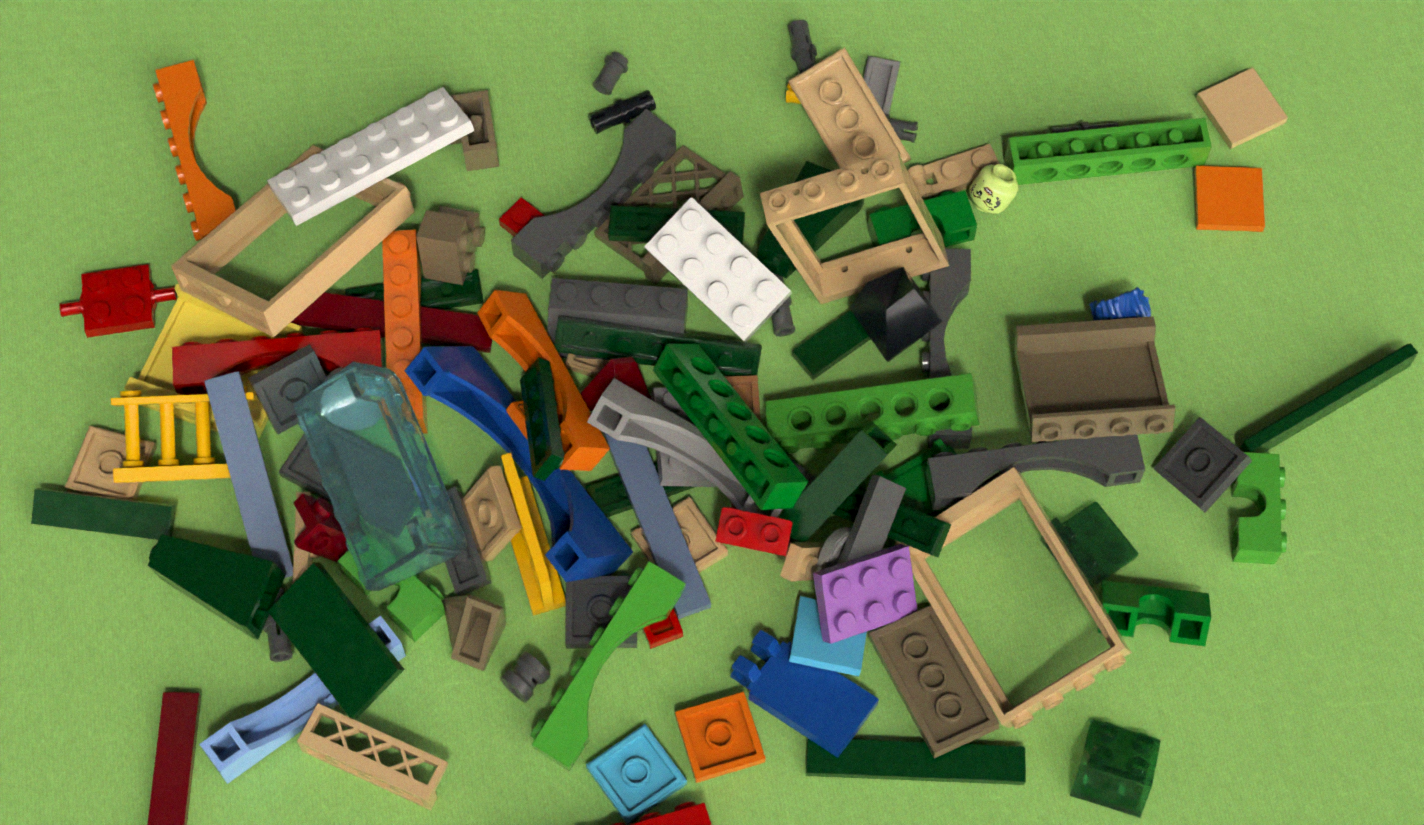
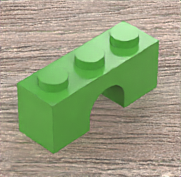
[1231,452,1287,564]
[338,532,445,642]

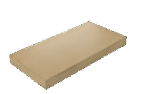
[788,47,911,169]

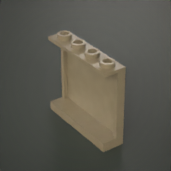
[1014,316,1175,442]

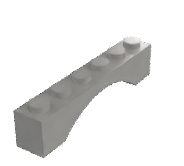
[587,378,782,518]

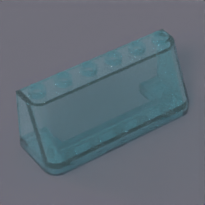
[293,361,467,591]

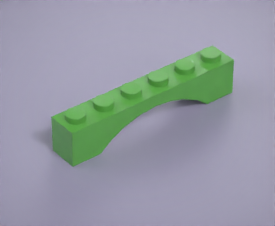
[530,561,686,771]

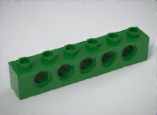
[653,344,808,510]

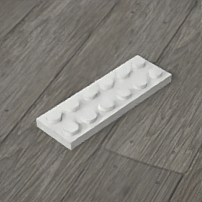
[267,87,474,226]

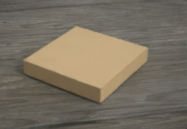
[1196,67,1288,149]
[65,426,157,500]
[463,466,521,561]
[631,497,728,573]

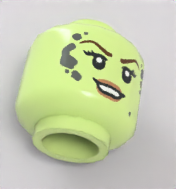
[969,164,1019,214]

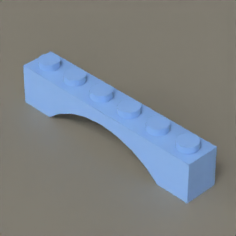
[200,615,406,784]

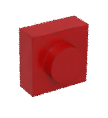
[499,197,544,237]
[642,608,683,649]

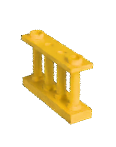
[111,386,256,483]

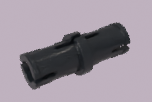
[588,90,656,134]

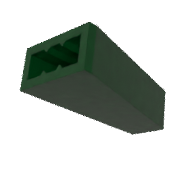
[757,161,865,278]
[779,421,897,543]
[148,534,285,640]

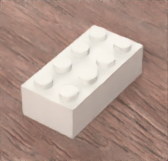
[644,197,792,342]

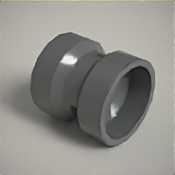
[500,652,551,703]

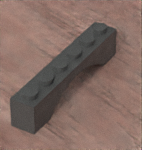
[511,109,676,279]
[921,248,972,449]
[925,435,1145,510]

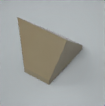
[442,594,506,671]

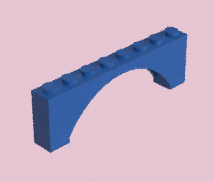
[404,346,633,582]

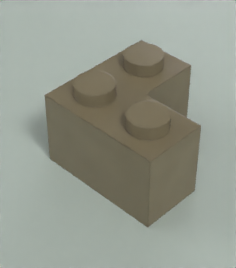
[448,90,499,171]
[416,206,485,285]

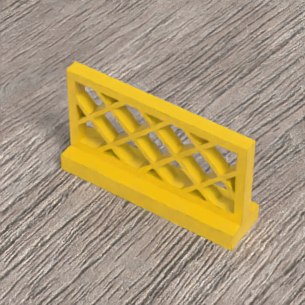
[501,452,566,616]

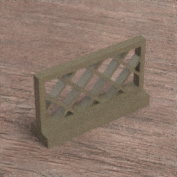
[594,145,744,285]

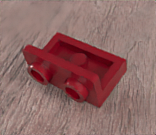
[293,493,363,563]

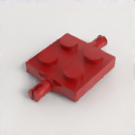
[59,264,177,338]

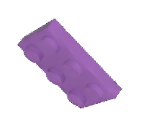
[813,544,917,644]

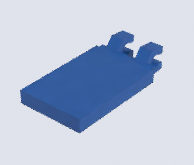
[730,630,879,758]

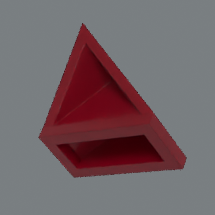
[580,357,651,411]

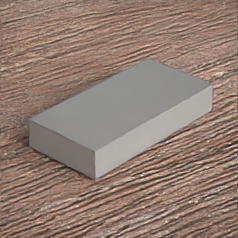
[863,56,900,115]

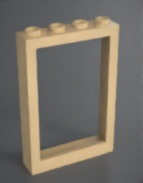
[171,145,415,337]
[760,151,949,304]
[895,467,1132,729]

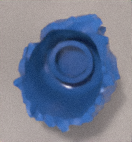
[1089,287,1151,321]

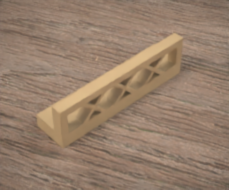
[297,703,448,810]

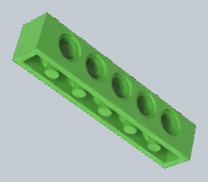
[1005,118,1212,185]
[765,373,980,454]

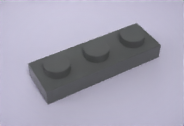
[424,486,492,596]

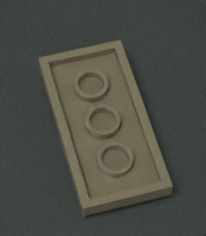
[869,605,999,758]

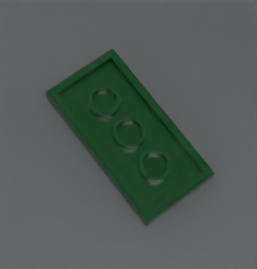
[268,562,405,719]

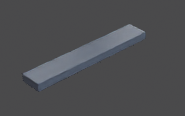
[204,371,293,578]
[603,432,711,619]

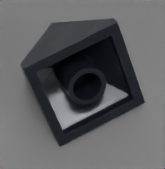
[849,267,943,362]

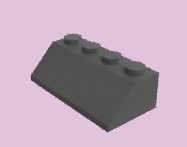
[547,278,688,365]

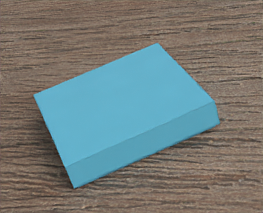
[789,596,867,677]
[586,724,687,825]

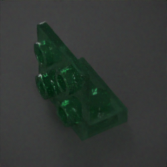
[1040,502,1138,588]
[1070,719,1161,818]

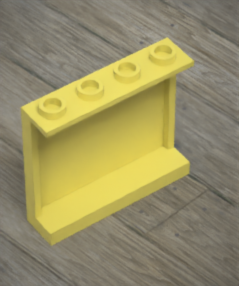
[124,284,304,440]

